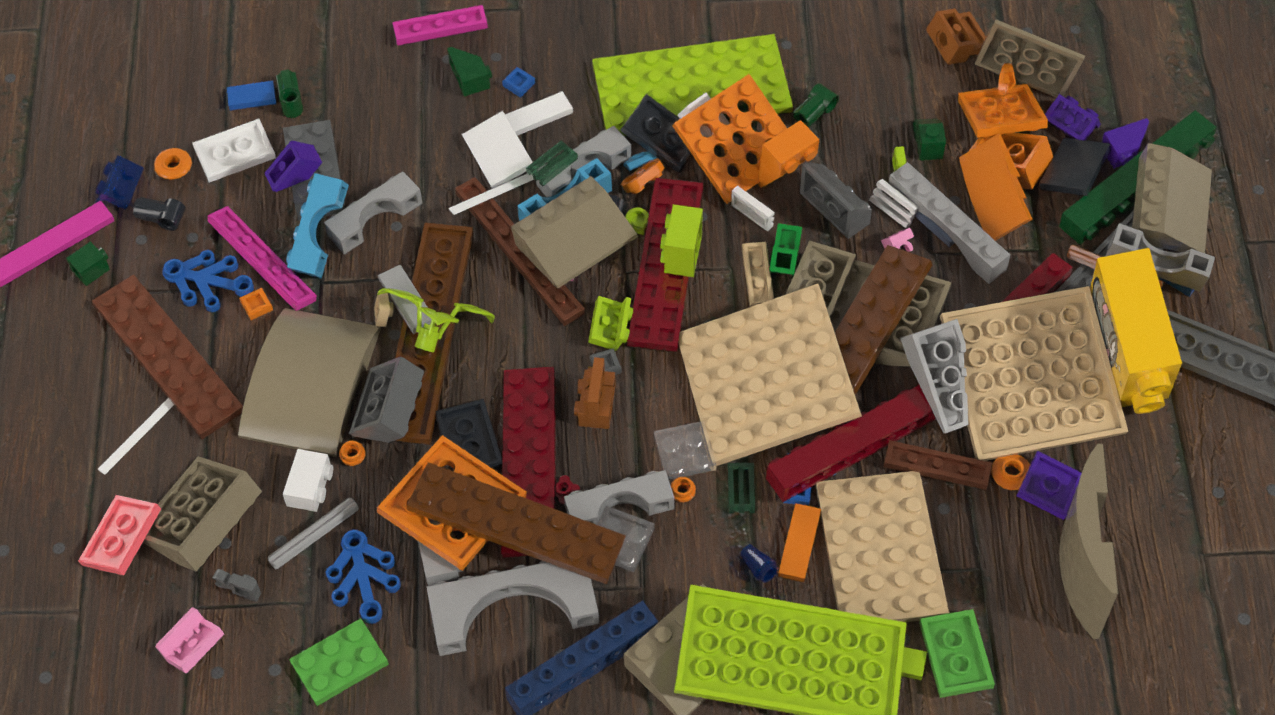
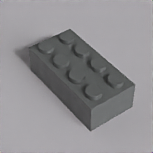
[283,120,346,221]

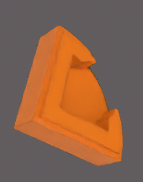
[998,63,1016,96]

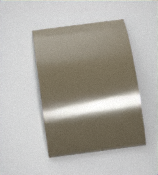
[785,241,951,366]
[238,308,381,457]
[1059,444,1118,639]

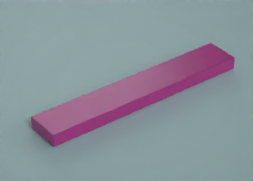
[0,201,115,287]
[207,206,317,311]

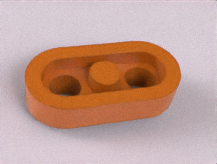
[621,159,664,194]

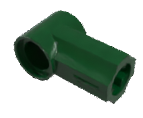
[276,69,303,118]
[793,83,839,127]

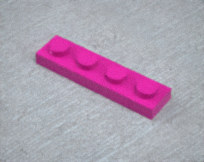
[393,5,488,45]

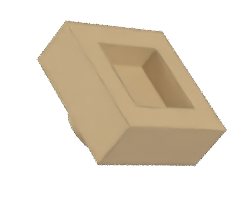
[374,293,393,327]

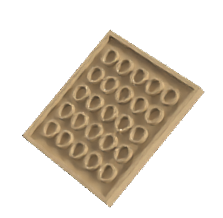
[678,284,862,467]
[940,286,1128,461]

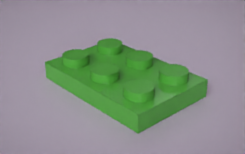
[919,609,995,698]
[289,618,389,706]

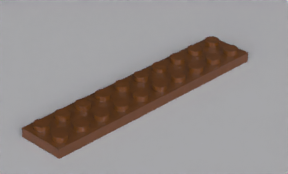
[395,223,473,445]

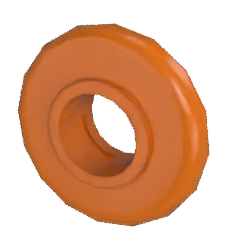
[154,148,192,180]
[991,454,1030,490]

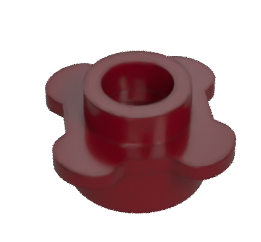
[555,475,580,504]

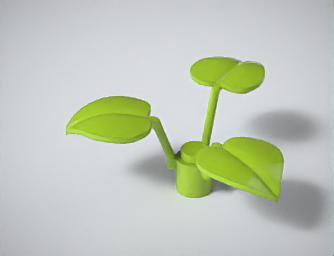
[377,288,495,352]

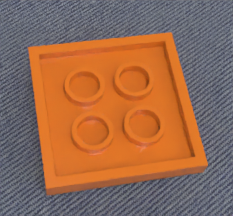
[958,84,1048,138]

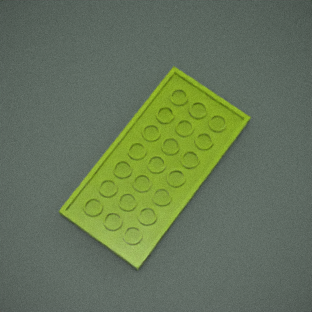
[592,34,793,136]
[674,585,906,715]

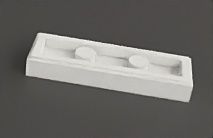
[505,91,573,136]

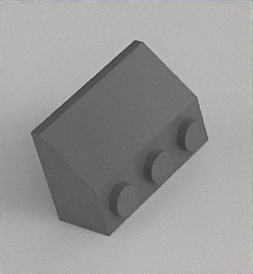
[800,162,872,239]
[349,356,424,443]

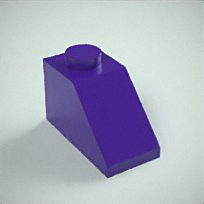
[1102,118,1149,168]
[264,140,322,192]

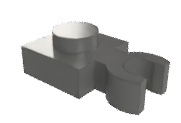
[212,569,261,602]

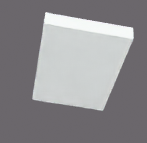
[462,111,535,189]
[192,119,276,182]

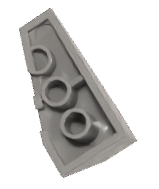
[900,319,968,433]

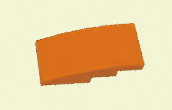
[959,134,1033,241]

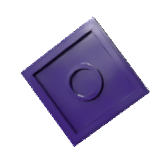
[1016,451,1082,520]

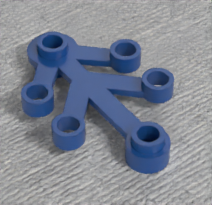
[162,250,254,312]
[326,530,401,624]

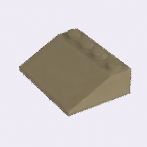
[975,20,1085,98]
[1132,143,1212,253]
[511,176,638,289]
[143,456,262,571]
[624,584,706,715]

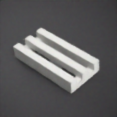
[869,179,919,228]
[731,186,774,231]

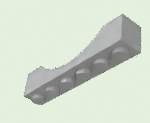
[889,162,1010,284]

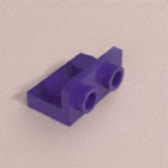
[1045,94,1101,141]

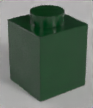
[66,241,110,286]

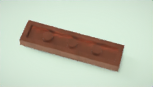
[884,440,992,490]

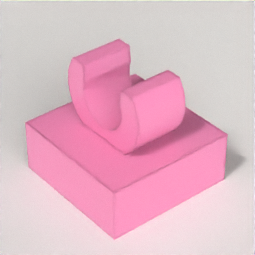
[881,228,914,252]

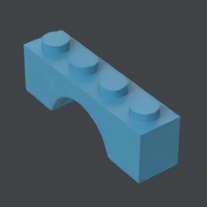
[517,158,612,221]
[286,173,349,278]

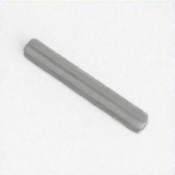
[268,498,359,569]

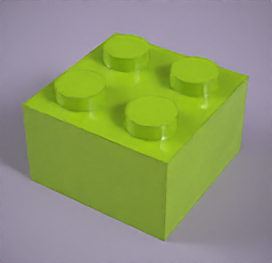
[660,205,703,277]

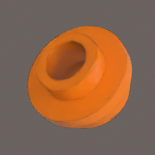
[339,441,365,466]
[670,477,696,502]

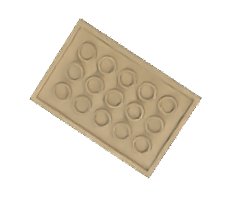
[816,471,949,622]

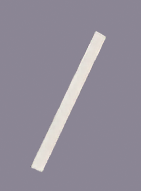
[448,170,536,215]
[98,398,174,475]

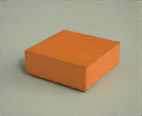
[239,288,273,320]

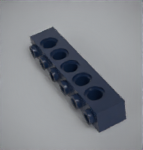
[505,601,658,715]

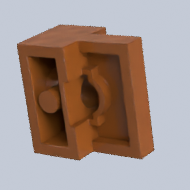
[926,8,986,65]
[574,357,616,429]

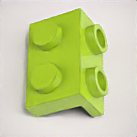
[588,296,633,351]

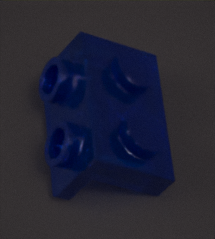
[94,155,144,210]

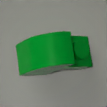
[769,223,802,275]

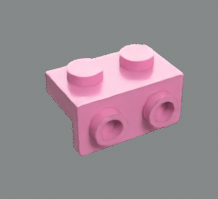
[156,608,224,674]

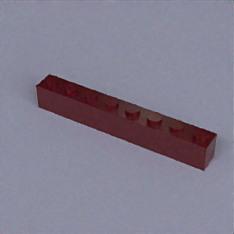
[766,384,936,502]

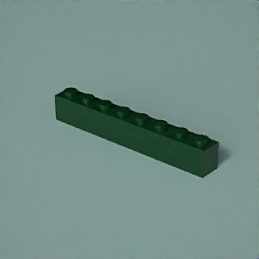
[1059,110,1217,245]

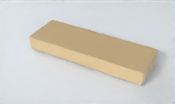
[742,242,774,307]

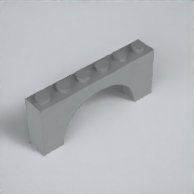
[427,561,599,656]

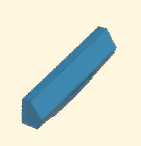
[624,151,657,171]

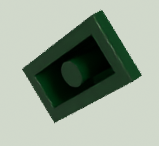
[447,47,492,97]
[913,118,946,161]

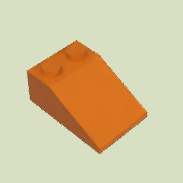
[758,120,819,188]
[969,133,1053,190]

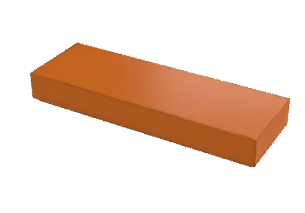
[778,503,821,582]

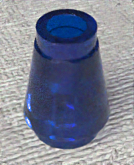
[740,544,778,583]

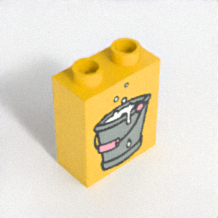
[1090,248,1182,414]

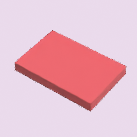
[78,495,161,576]

